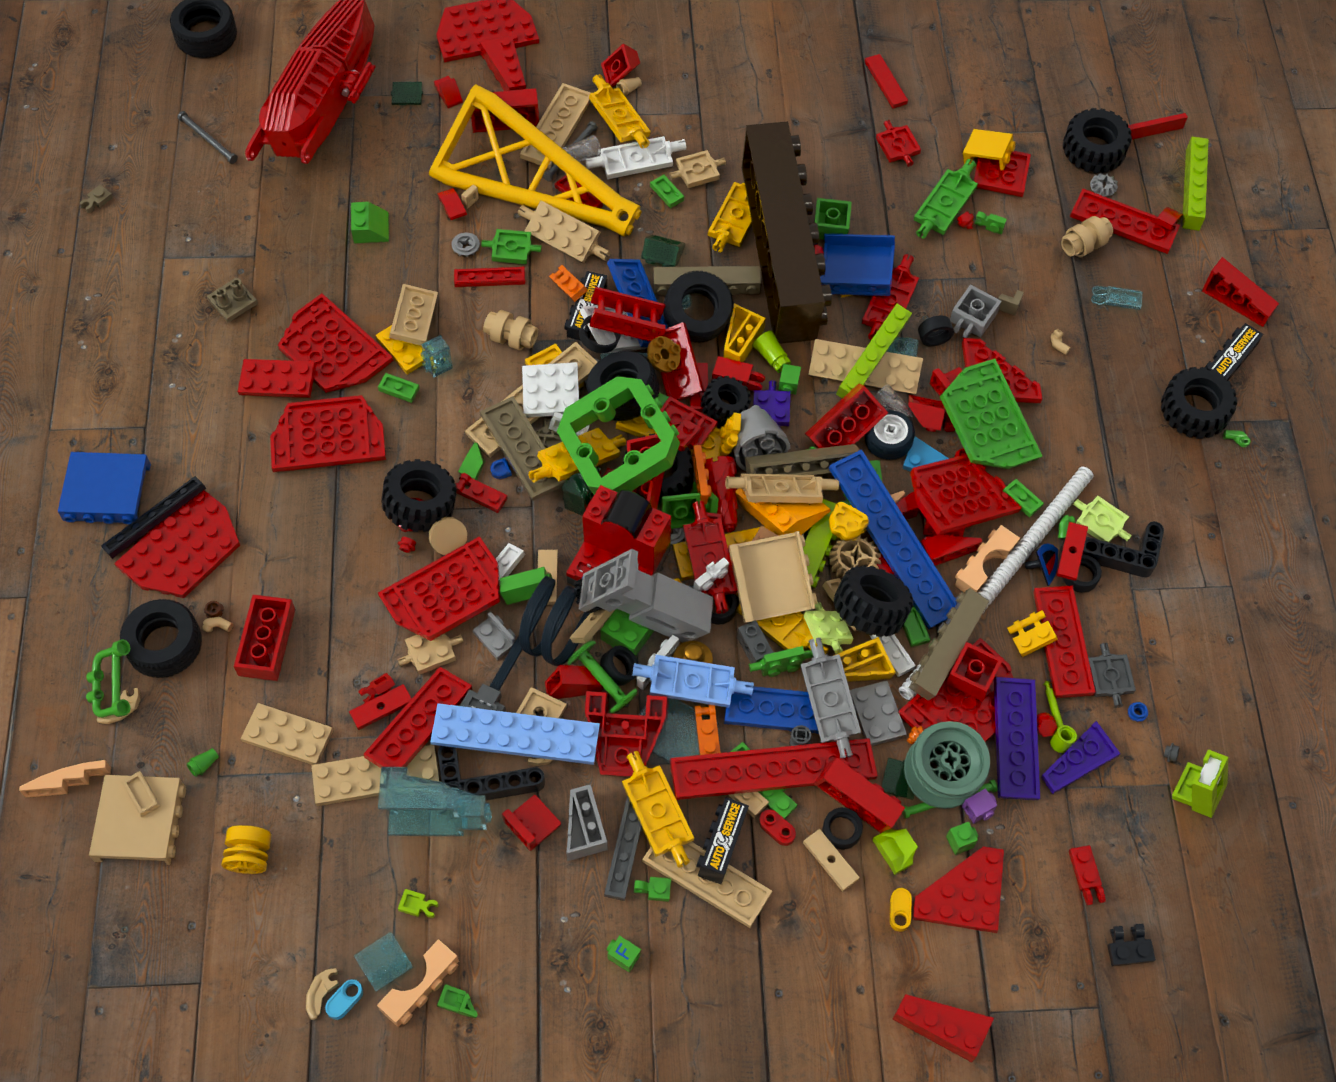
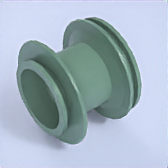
[904,721,990,809]

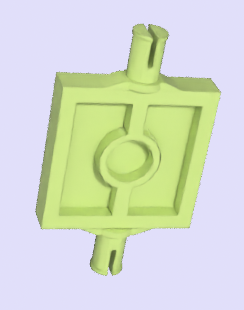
[1073,495,1132,543]
[804,602,854,654]

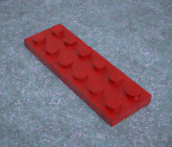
[1070,189,1180,254]
[1033,586,1096,698]
[364,667,473,778]

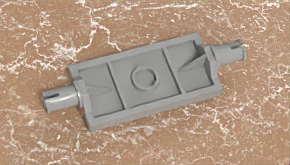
[800,638,861,759]

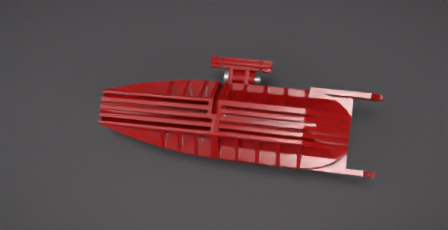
[245,0,376,164]

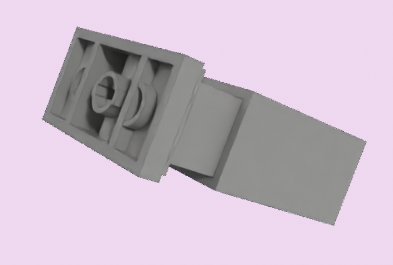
[579,549,713,643]

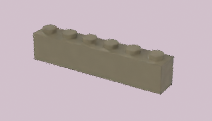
[653,266,761,296]
[745,444,860,475]
[908,588,989,701]

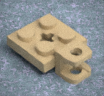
[516,687,567,718]

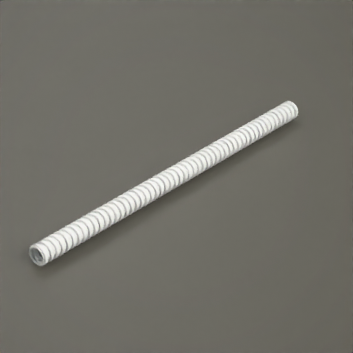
[899,467,1094,700]

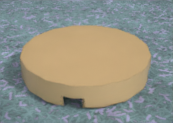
[429,517,467,555]

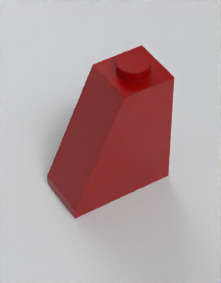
[545,665,604,699]

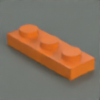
[692,445,711,504]

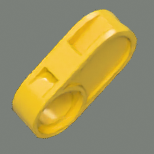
[890,888,912,932]

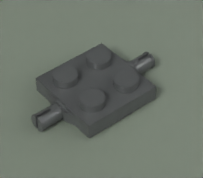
[1088,643,1136,708]

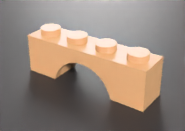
[955,525,1020,592]
[377,939,459,1027]

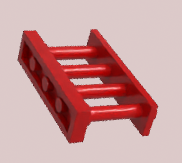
[590,287,665,341]

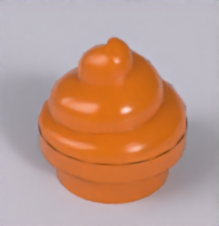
[907,726,924,744]

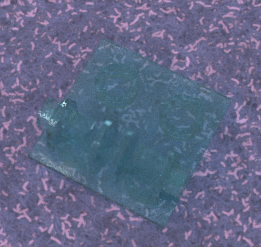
[354,932,413,992]

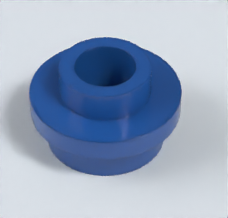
[1128,702,1148,722]

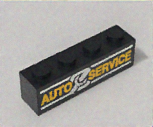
[564,271,608,341]
[1205,323,1264,381]
[696,797,749,885]

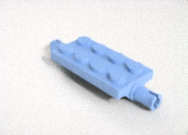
[632,655,754,708]

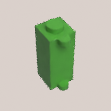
[500,567,552,605]

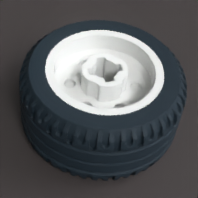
[865,410,915,460]

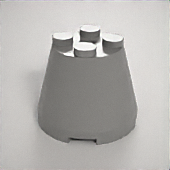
[734,405,790,471]

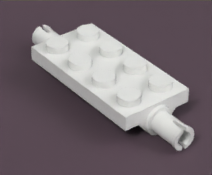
[585,136,686,179]

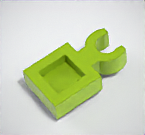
[398,889,439,918]

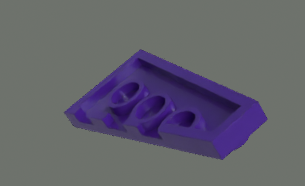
[1041,721,1120,794]

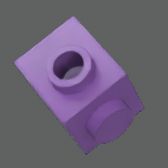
[962,788,997,824]

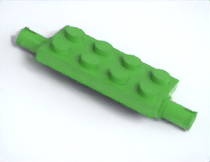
[914,159,978,239]

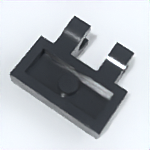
[1107,923,1156,966]

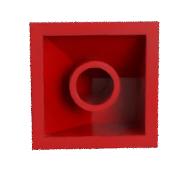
[601,43,640,87]
[908,394,945,432]

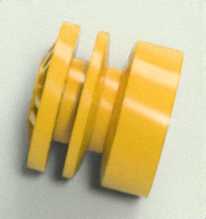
[221,825,272,874]

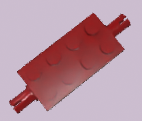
[862,254,919,340]
[683,501,738,614]

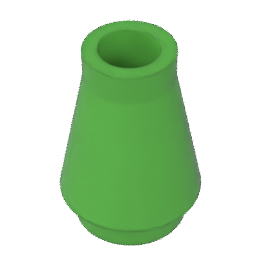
[186,748,219,777]

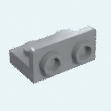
[473,612,516,660]

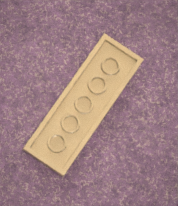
[520,83,591,169]
[808,339,923,395]
[311,745,440,806]
[642,842,772,928]

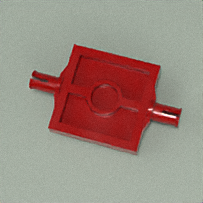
[876,120,921,167]

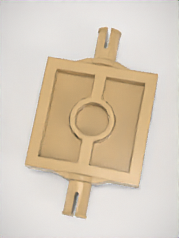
[669,150,726,188]
[397,633,463,675]

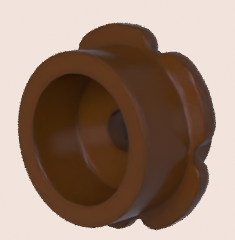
[204,601,224,618]

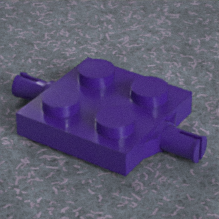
[753,380,791,426]

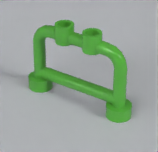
[86,639,131,718]

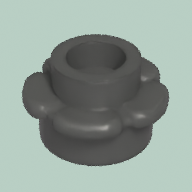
[1164,743,1180,762]

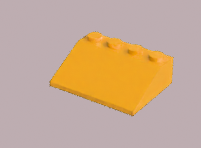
[735,489,831,536]

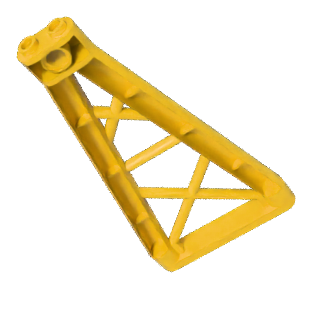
[429,84,642,237]

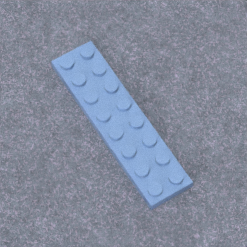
[430,703,600,765]

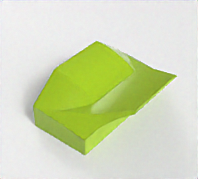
[872,828,918,875]

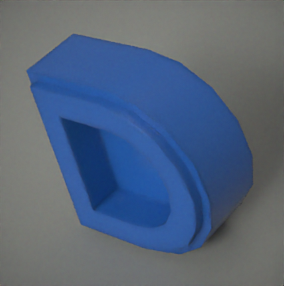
[490,458,512,479]

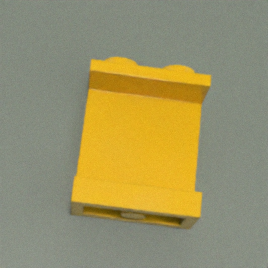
[963,129,1016,170]

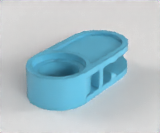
[325,979,363,1020]

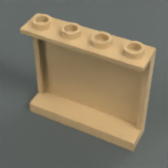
[728,531,817,623]
[89,775,186,865]

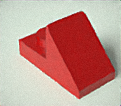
[434,76,463,108]

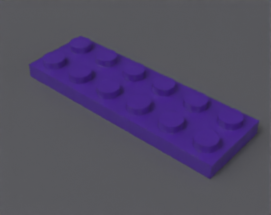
[994,677,1040,800]

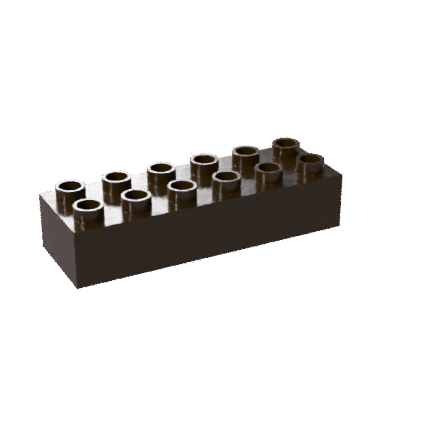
[741,121,832,344]

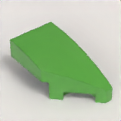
[458,443,485,480]
[437,984,478,1018]

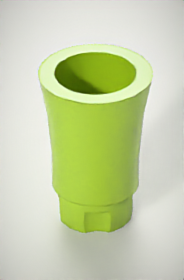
[752,331,791,373]

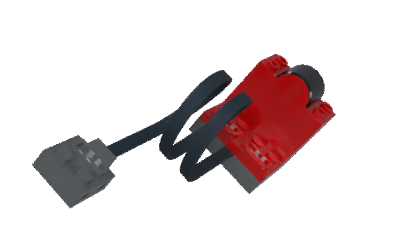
[460,485,671,712]

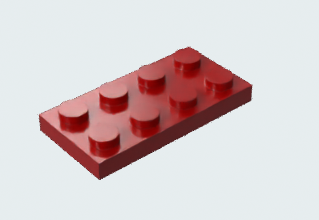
[661,322,704,401]
[237,359,316,398]

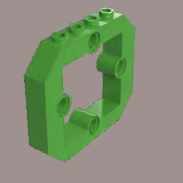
[557,376,680,498]

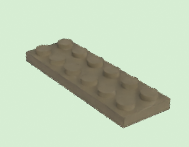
[480,396,566,501]

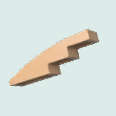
[19,760,111,798]

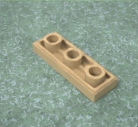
[538,550,558,605]
[570,609,615,644]
[803,829,860,892]

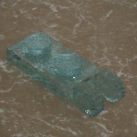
[1091,286,1143,310]

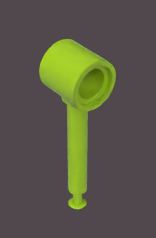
[1043,681,1077,753]

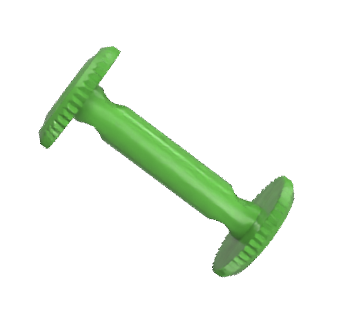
[568,641,637,714]

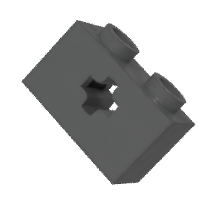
[737,620,774,664]

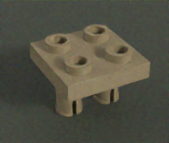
[207,278,258,323]

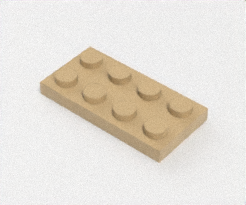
[389,284,438,346]
[241,703,333,765]

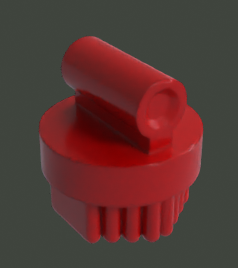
[1037,713,1057,737]

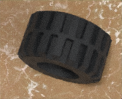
[701,376,751,426]

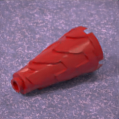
[704,456,738,532]

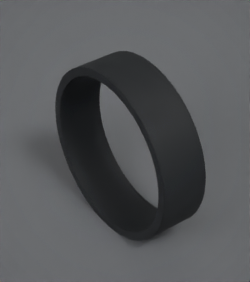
[579,315,621,353]

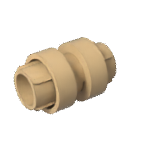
[1061,216,1113,257]
[483,310,538,350]

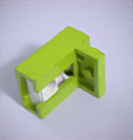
[1172,750,1228,818]

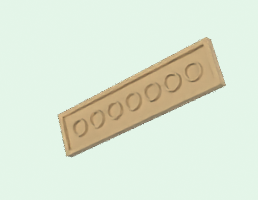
[465,342,597,458]

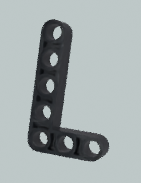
[1060,521,1164,578]
[438,746,545,806]

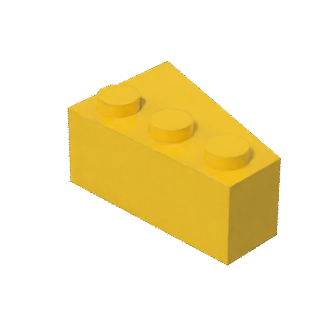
[723,303,766,362]

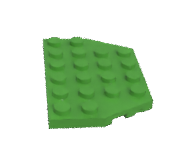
[940,359,1042,469]

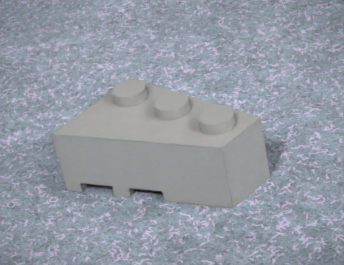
[566,784,608,861]

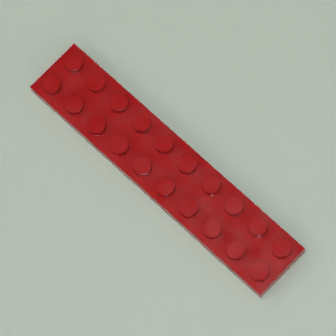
[670,738,878,800]

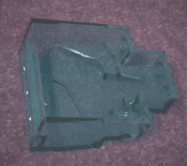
[378,767,492,836]

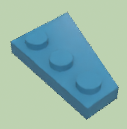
[902,436,949,471]

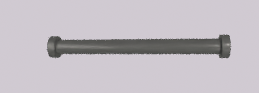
[177,111,238,164]
[543,121,598,181]

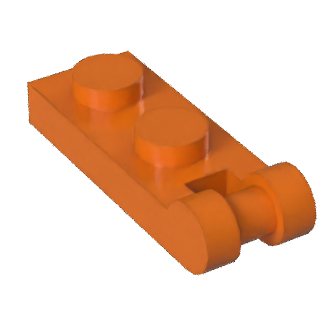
[549,265,588,302]
[694,705,721,755]

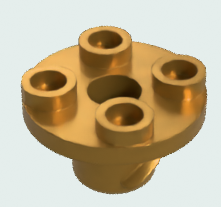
[647,336,681,373]
[673,641,713,664]

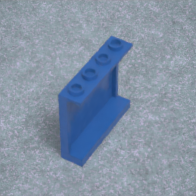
[820,234,895,296]
[58,452,151,525]

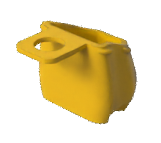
[829,502,869,541]

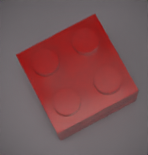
[946,642,1003,701]

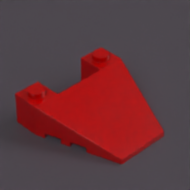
[585,691,669,777]

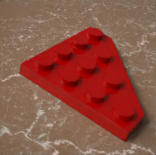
[962,338,1043,403]
[912,846,1004,933]

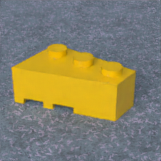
[833,637,896,682]

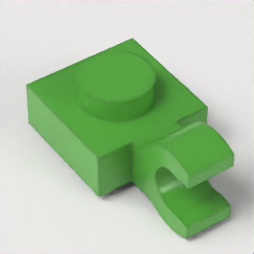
[634,877,671,902]

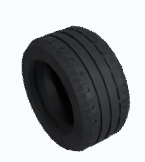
[170,0,237,58]

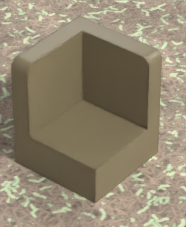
[998,290,1024,316]

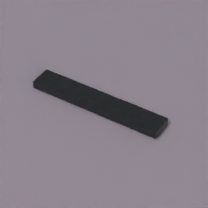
[101,476,206,559]

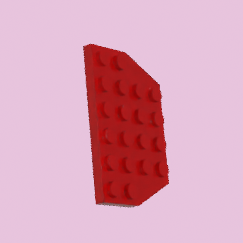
[436,0,539,63]
[278,293,394,393]
[270,395,386,472]
[910,454,1022,535]
[114,490,240,598]
[378,536,500,641]
[898,638,1013,743]

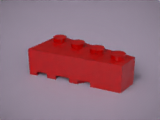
[480,36,526,91]
[1202,257,1279,327]
[627,434,664,517]
[892,994,994,1063]

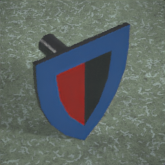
[1025,543,1058,586]

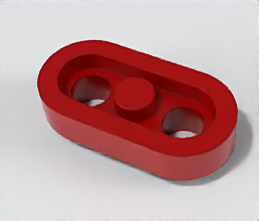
[759,810,796,846]

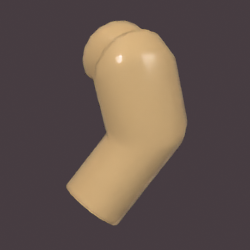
[1051,329,1071,355]
[202,617,233,632]

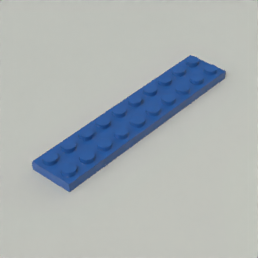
[829,449,957,629]

